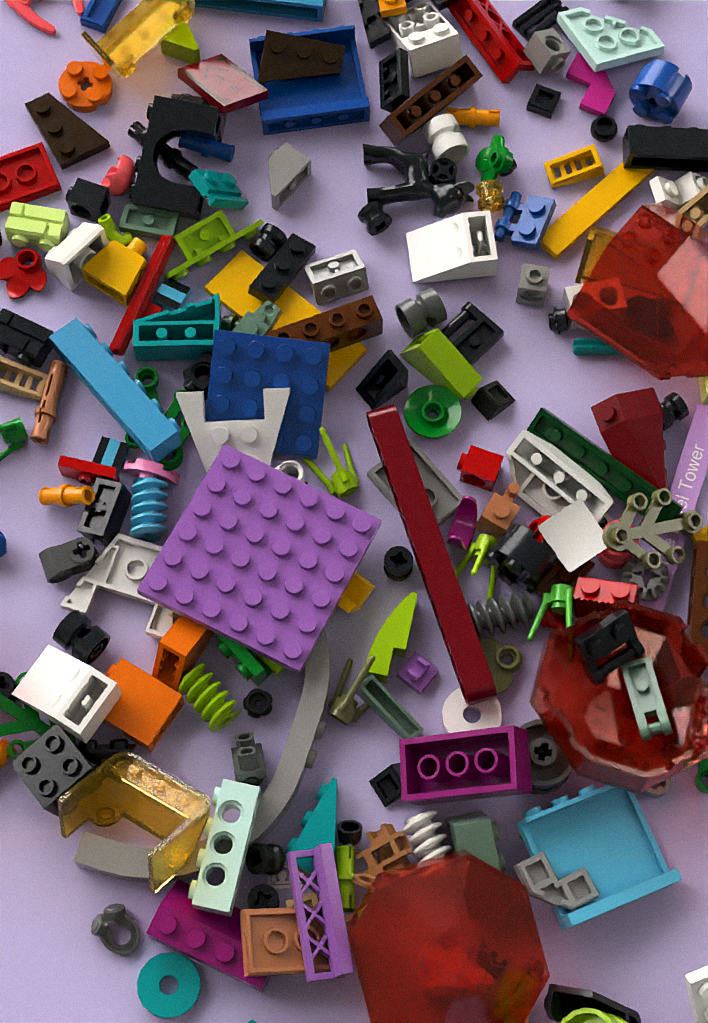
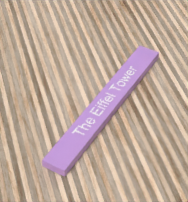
[637,403,708,621]

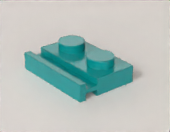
[188,169,249,210]

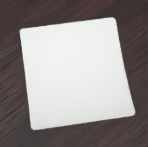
[538,498,607,572]

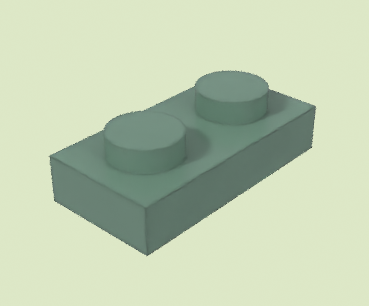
[119,203,180,239]

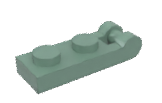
[621,656,673,742]

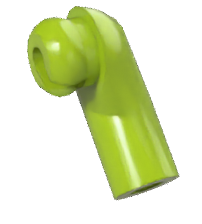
[98,214,133,247]

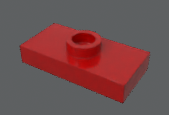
[58,455,120,486]

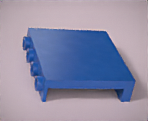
[249,25,370,135]

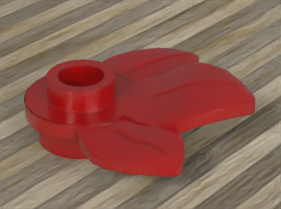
[0,248,47,299]

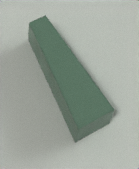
[356,674,424,739]

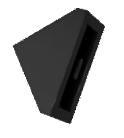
[355,350,409,410]

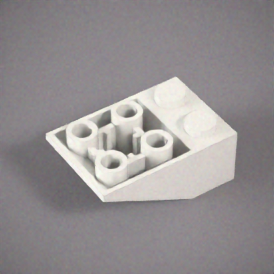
[381,1,462,79]
[406,210,498,284]
[12,644,123,744]

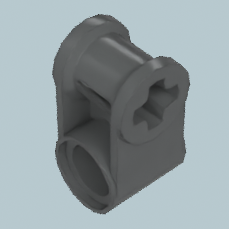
[39,537,99,584]

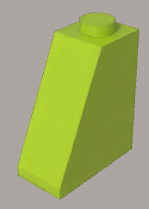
[399,328,483,400]

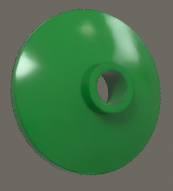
[404,385,462,439]

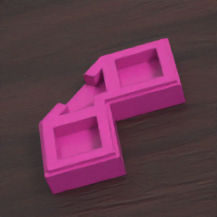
[566,53,615,117]

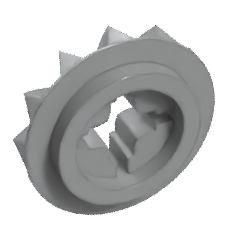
[621,556,670,600]

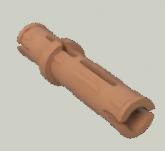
[30,360,69,445]

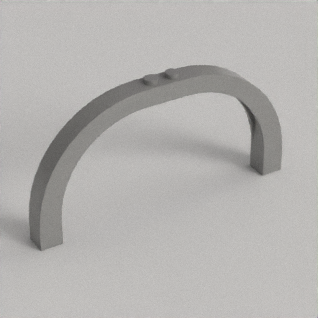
[73,628,330,883]

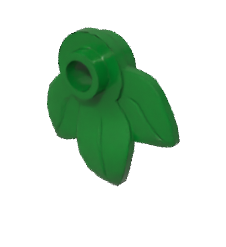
[475,134,513,188]

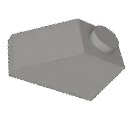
[268,142,311,211]

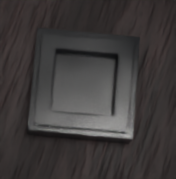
[526,84,561,119]

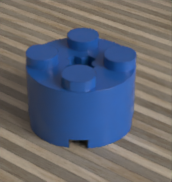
[629,59,692,124]

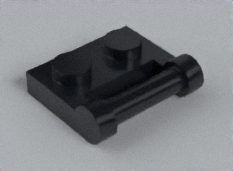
[441,302,504,366]
[573,607,646,686]

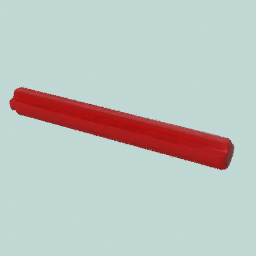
[109,235,176,356]

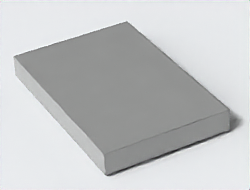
[367,439,463,526]

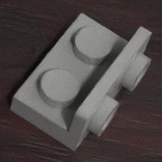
[303,249,369,305]

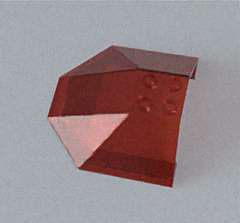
[566,202,708,380]

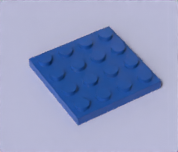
[205,329,331,459]

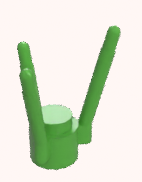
[527,584,575,662]

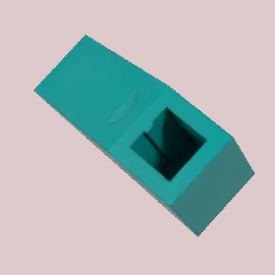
[284,777,337,879]

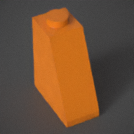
[152,615,215,692]

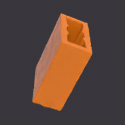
[102,658,185,753]

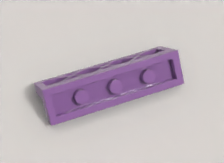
[286,843,354,983]

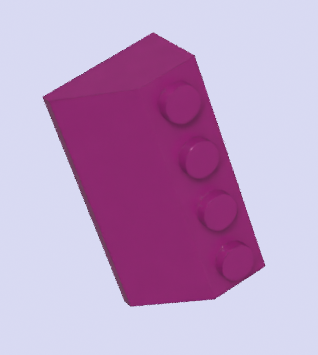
[146,880,271,993]

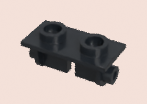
[75,739,136,771]

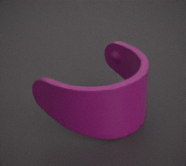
[446,496,478,550]

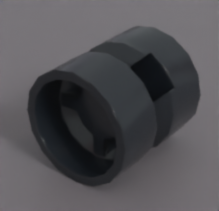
[53,610,111,665]

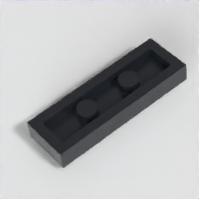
[248,233,316,304]

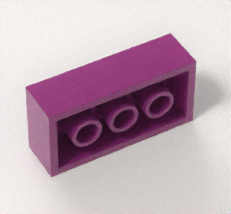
[399,725,532,806]

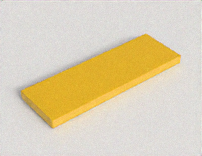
[204,250,367,391]

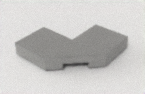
[513,852,599,911]

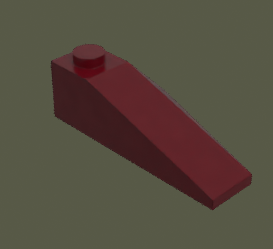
[591,387,668,516]

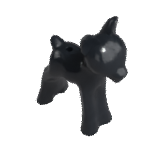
[363,143,475,218]

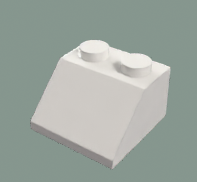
[44,222,108,292]

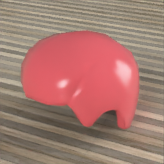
[100,155,136,196]

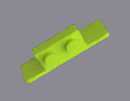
[164,209,264,281]

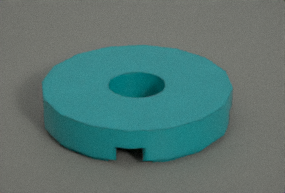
[137,952,201,1019]

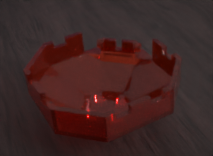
[529,599,708,794]
[346,849,550,1023]

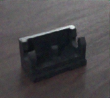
[76,478,132,547]

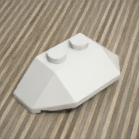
[506,429,614,523]

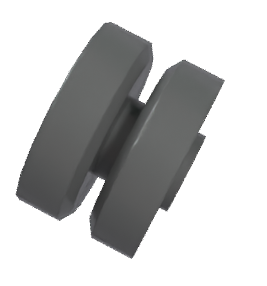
[520,719,577,795]

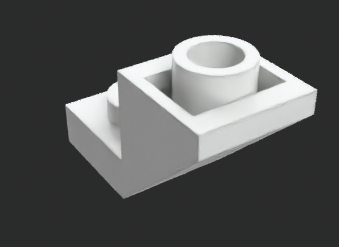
[649,171,708,211]

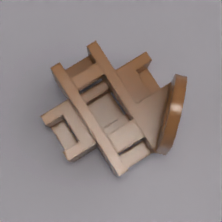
[352,823,414,890]

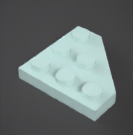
[556,7,665,72]

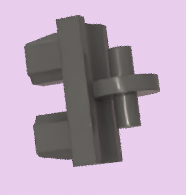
[231,732,267,786]

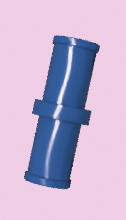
[178,136,235,163]

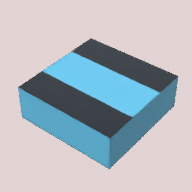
[153,277,191,311]
[92,436,130,473]

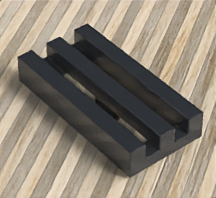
[512,0,569,42]

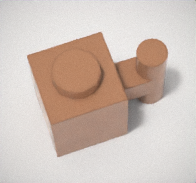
[474,482,520,540]

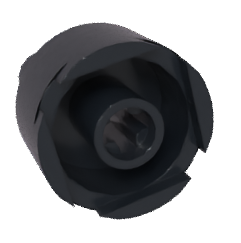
[485,524,558,594]

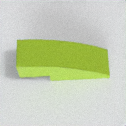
[365,592,418,684]

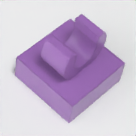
[396,651,439,695]

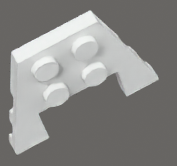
[176,387,291,473]
[61,533,174,639]

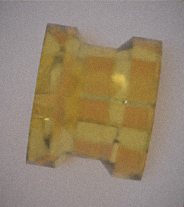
[476,179,505,213]

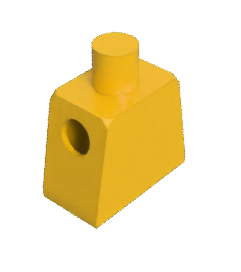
[82,237,148,307]

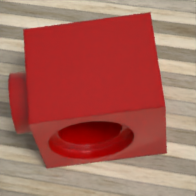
[457,445,504,492]

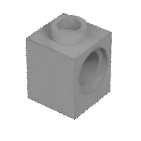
[523,28,571,74]
[516,263,551,307]

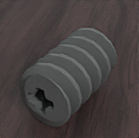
[467,590,533,639]

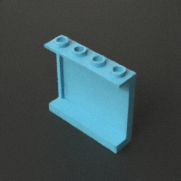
[516,774,682,931]

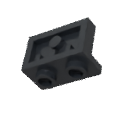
[379,48,410,113]

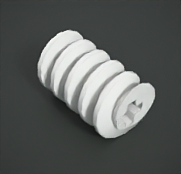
[403,810,457,882]

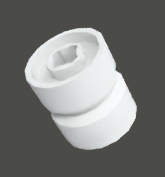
[423,113,469,163]

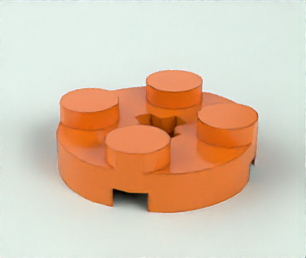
[58,61,113,113]

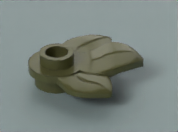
[479,637,523,694]

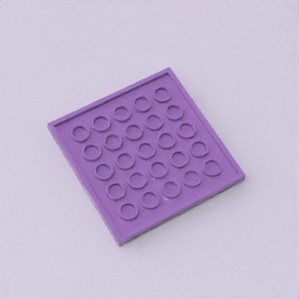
[137,444,382,675]

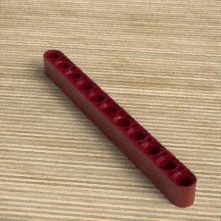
[366,404,497,706]

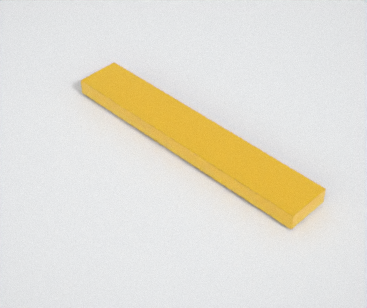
[540,162,656,259]

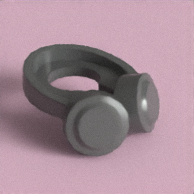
[91,903,140,955]

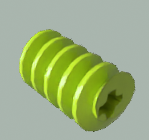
[178,662,242,732]

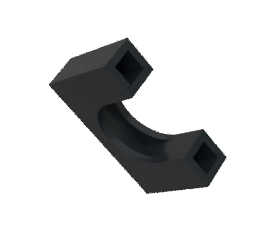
[129,95,223,221]

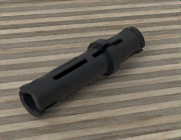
[128,121,198,181]

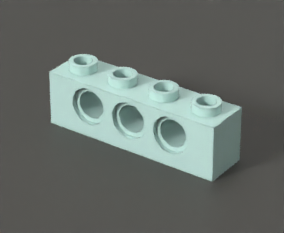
[188,779,261,917]

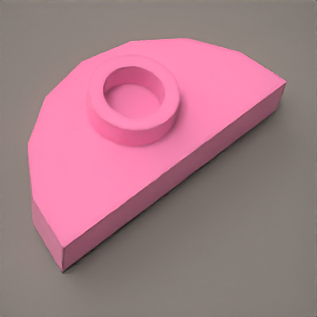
[123,458,181,486]

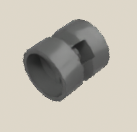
[395,287,447,338]

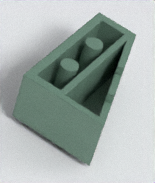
[446,810,512,921]

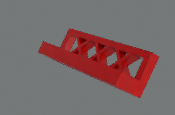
[447,0,535,84]

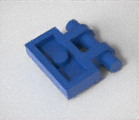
[494,191,557,251]

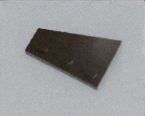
[257,30,345,84]
[25,92,110,170]

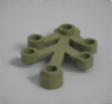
[602,488,703,570]

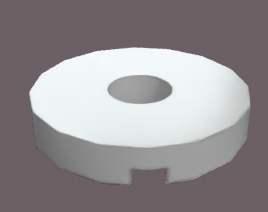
[441,688,502,733]

